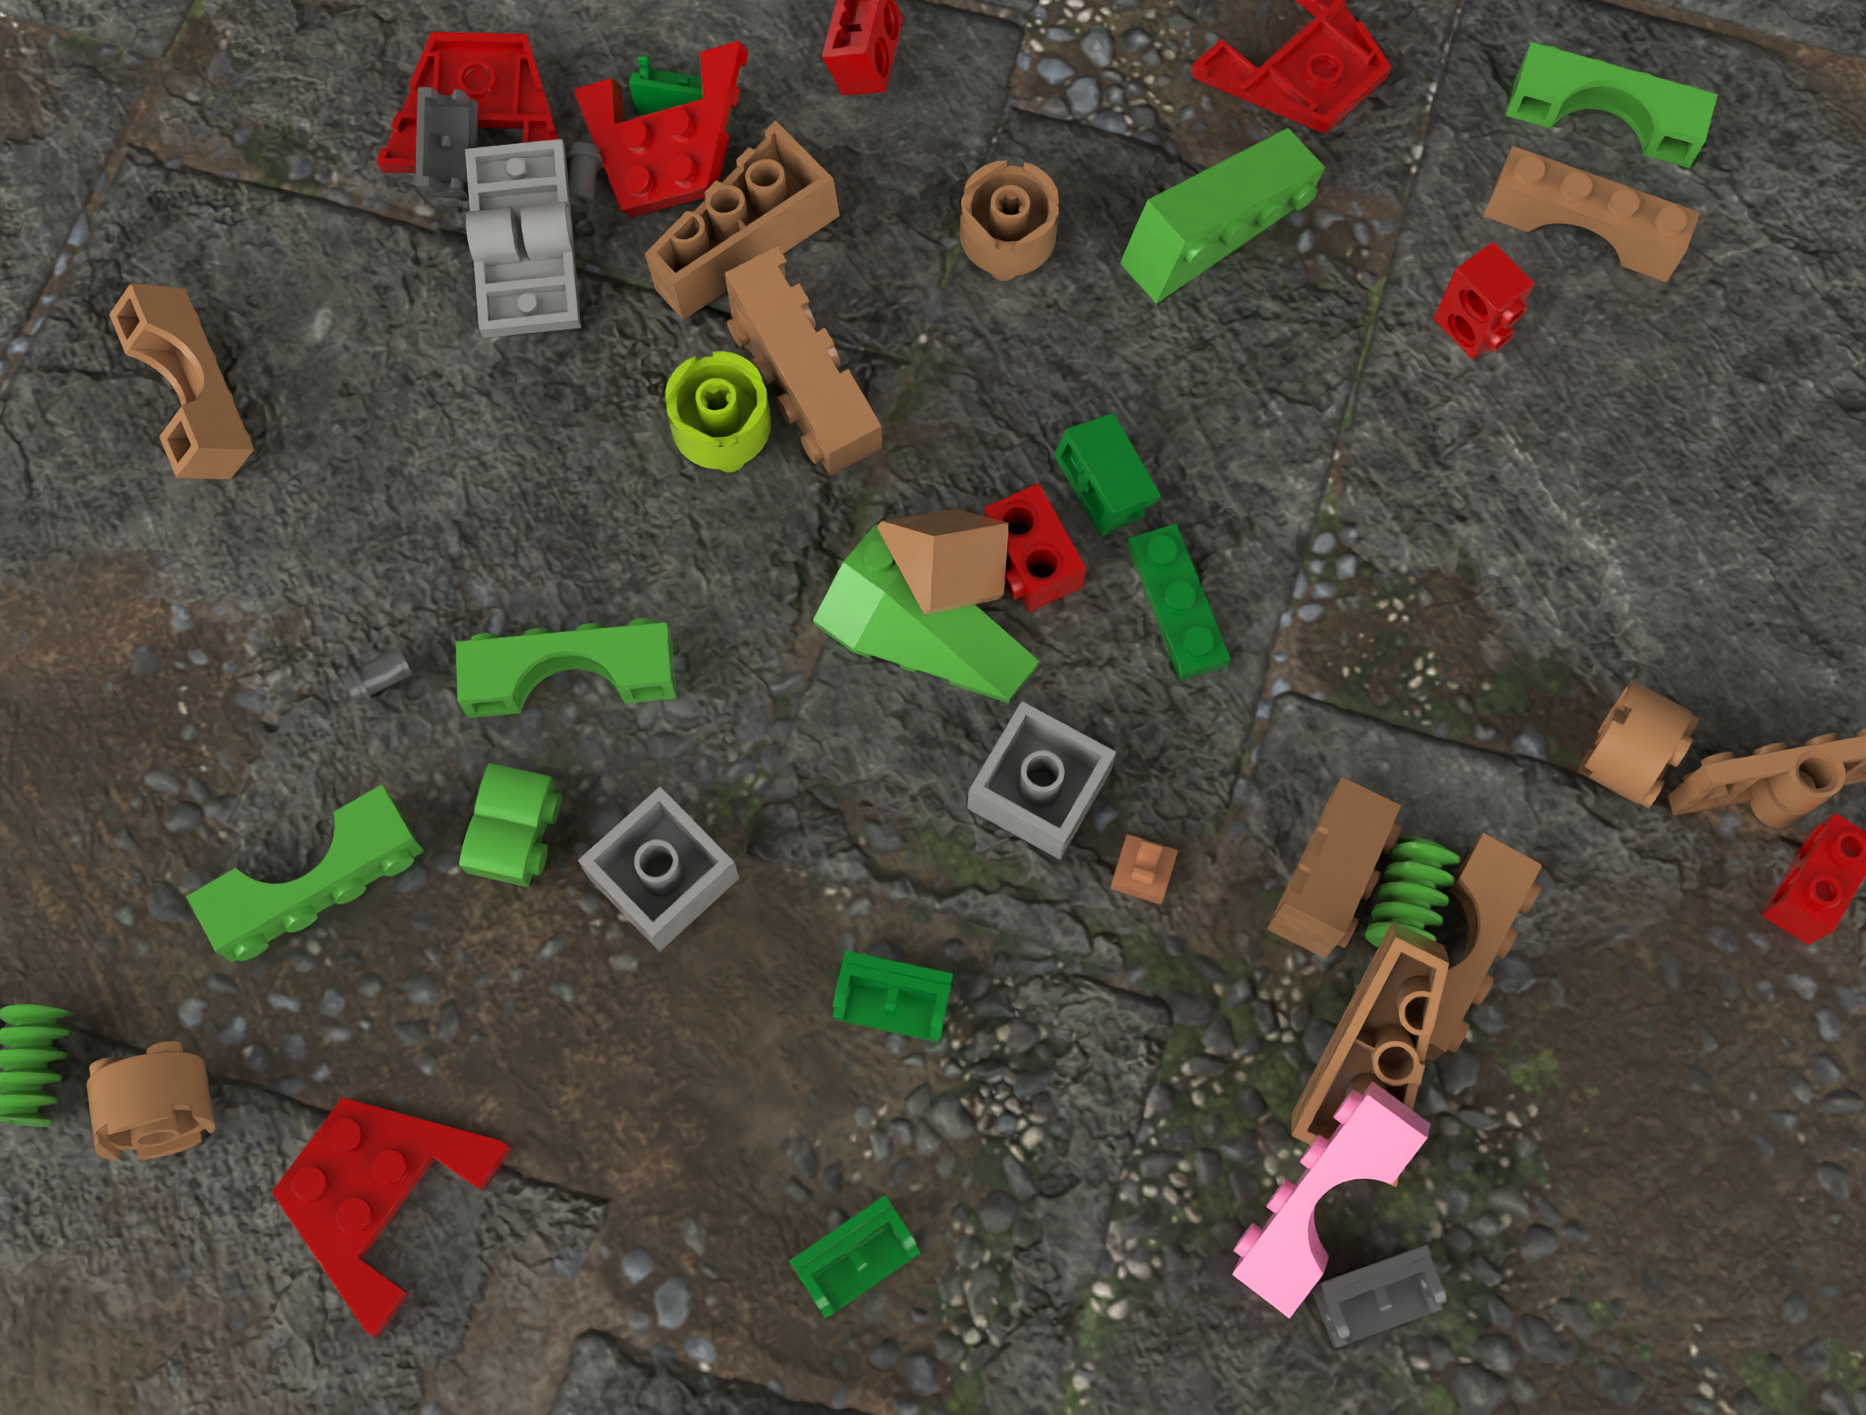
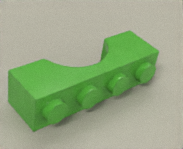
[1505,42,1718,168]
[456,618,676,718]
[186,784,424,963]

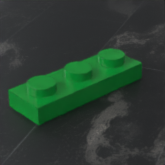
[1127,524,1231,682]

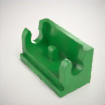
[629,55,737,130]
[1054,413,1161,537]
[832,950,953,1043]
[789,1195,921,1319]

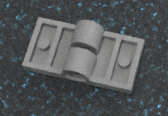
[465,139,581,338]

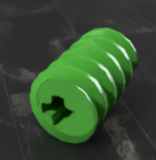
[1365,836,1461,948]
[0,1004,75,1127]

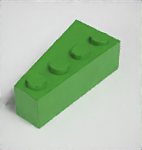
[1120,128,1326,304]

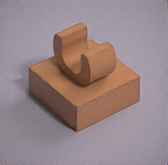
[1110,834,1178,905]

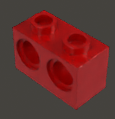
[822,0,903,96]
[1433,242,1535,360]
[983,483,1086,613]
[1761,813,1866,945]

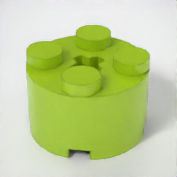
[665,351,771,473]

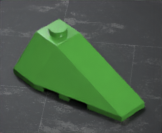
[813,524,1040,703]

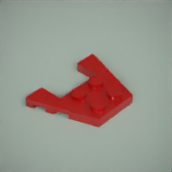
[1191,0,1392,134]
[377,32,568,173]
[575,40,748,217]
[271,1098,512,1338]

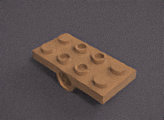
[1668,729,1866,828]

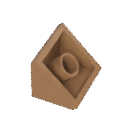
[877,508,1009,615]

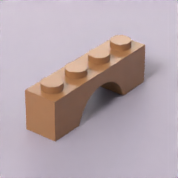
[1483,146,1700,282]
[109,283,254,479]
[1426,833,1542,1061]

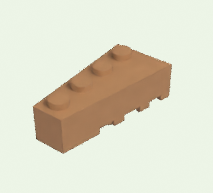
[645,120,840,320]
[725,246,882,476]
[1291,921,1449,1187]

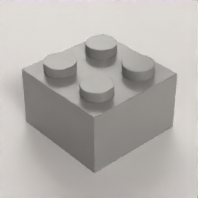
[967,701,1116,860]
[578,787,739,952]

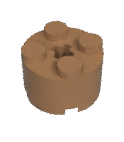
[960,160,1059,281]
[1578,680,1699,808]
[86,1041,215,1160]

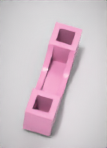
[1232,1081,1430,1318]

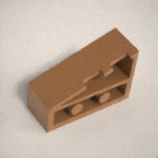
[1267,777,1402,958]

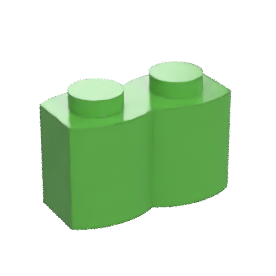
[459,763,562,887]

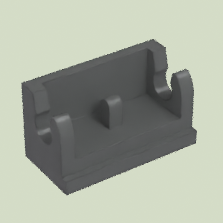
[415,87,478,198]
[1311,1245,1447,1349]

